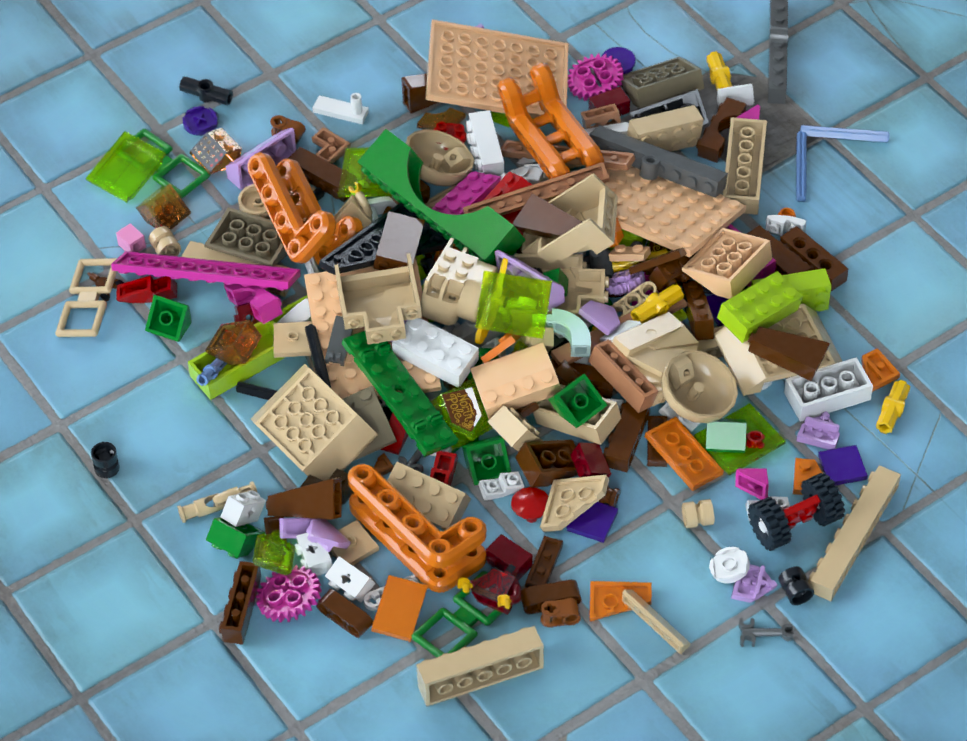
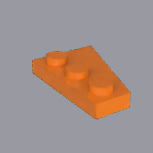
[481,329,524,363]
[589,581,652,622]

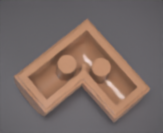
[312,127,351,164]

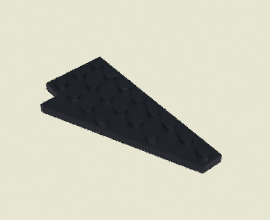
[319,203,448,275]

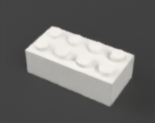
[466,110,504,176]
[392,318,479,388]
[784,357,873,422]

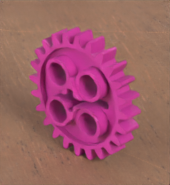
[567,53,624,101]
[256,565,322,623]

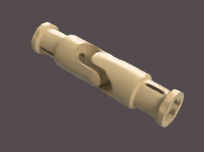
[177,481,257,523]

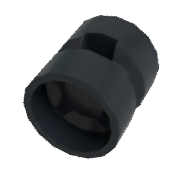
[91,442,120,478]
[778,566,814,605]

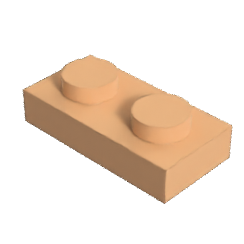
[609,245,651,261]

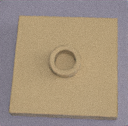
[274,321,312,358]
[331,520,379,566]

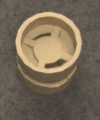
[149,226,181,256]
[682,499,715,529]

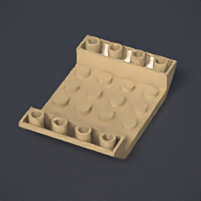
[714,304,843,396]
[251,364,378,481]

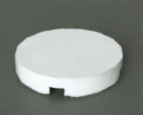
[709,547,750,583]

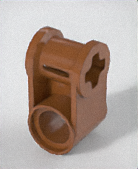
[270,115,306,144]
[540,598,581,628]

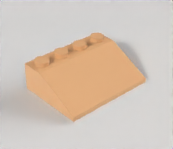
[682,228,772,299]
[470,342,561,419]

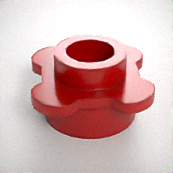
[746,430,765,449]

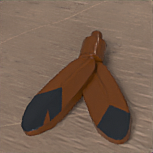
[87,272,124,301]

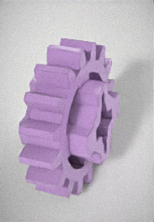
[605,269,646,296]

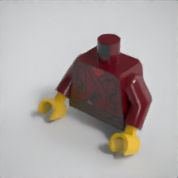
[457,564,521,615]

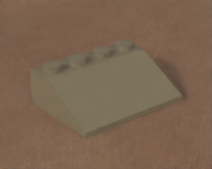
[621,56,705,109]
[204,207,288,266]
[342,386,397,462]

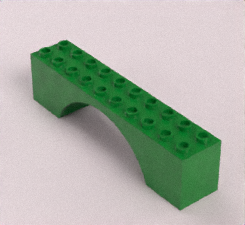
[358,129,526,267]

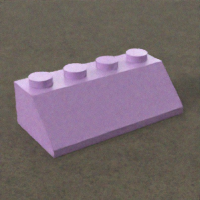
[226,128,296,190]
[495,249,565,312]

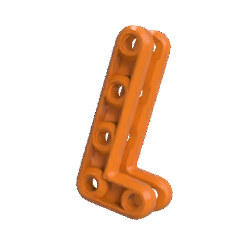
[497,62,604,179]
[248,152,363,265]
[348,464,487,593]

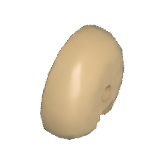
[406,129,474,186]
[661,350,738,423]

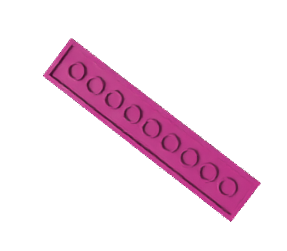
[111,251,301,291]

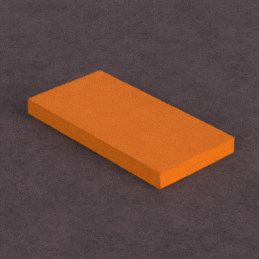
[644,417,724,491]

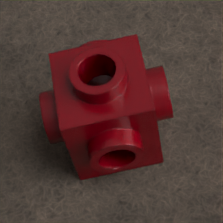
[233,303,259,329]

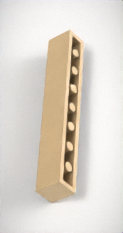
[808,465,901,601]

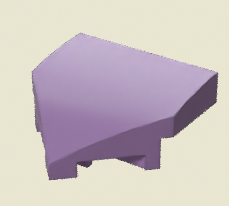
[578,300,620,336]
[797,411,840,450]
[306,519,351,552]
[731,564,777,603]

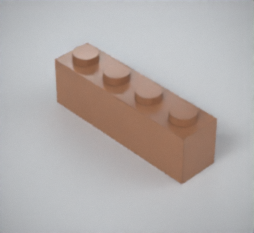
[589,339,659,413]

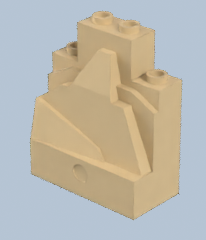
[521,173,618,264]
[334,253,422,344]
[511,254,609,334]
[612,312,699,407]

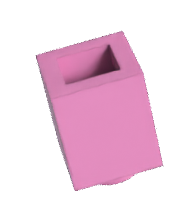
[116,223,146,252]

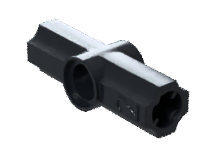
[179,76,233,105]

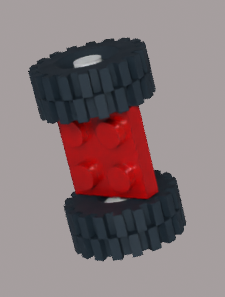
[748,473,845,551]

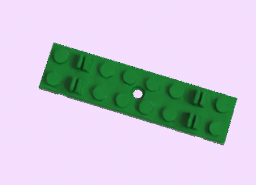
[341,331,458,457]

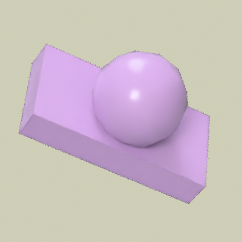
[279,518,314,539]

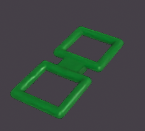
[115,128,211,198]
[411,571,502,658]

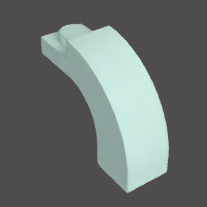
[532,308,591,357]

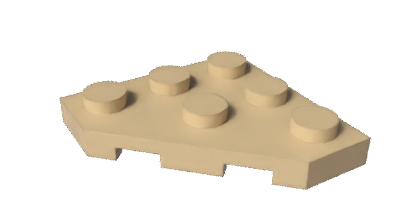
[540,475,609,532]

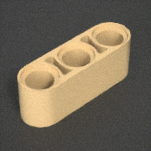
[611,281,659,318]

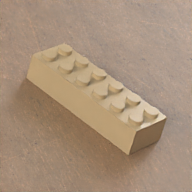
[723,117,767,215]
[416,626,544,707]

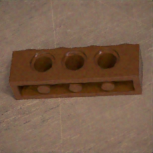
[780,226,848,291]

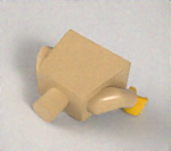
[334,182,373,229]

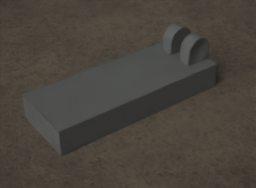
[325,316,353,366]

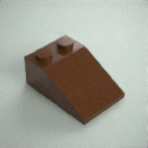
[515,439,578,488]

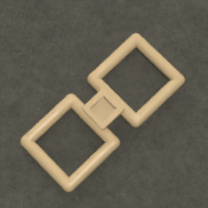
[55,258,117,337]

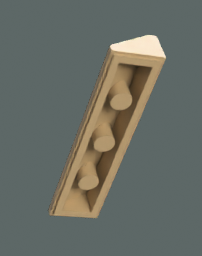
[622,590,691,654]

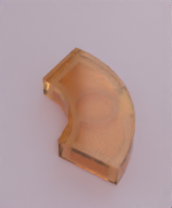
[417,107,466,130]

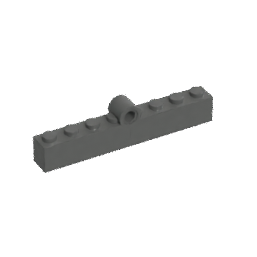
[768,0,788,104]
[589,125,728,198]

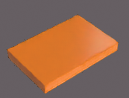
[371,575,428,642]

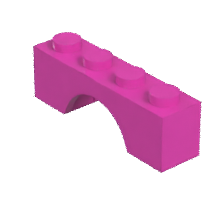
[224,284,283,324]

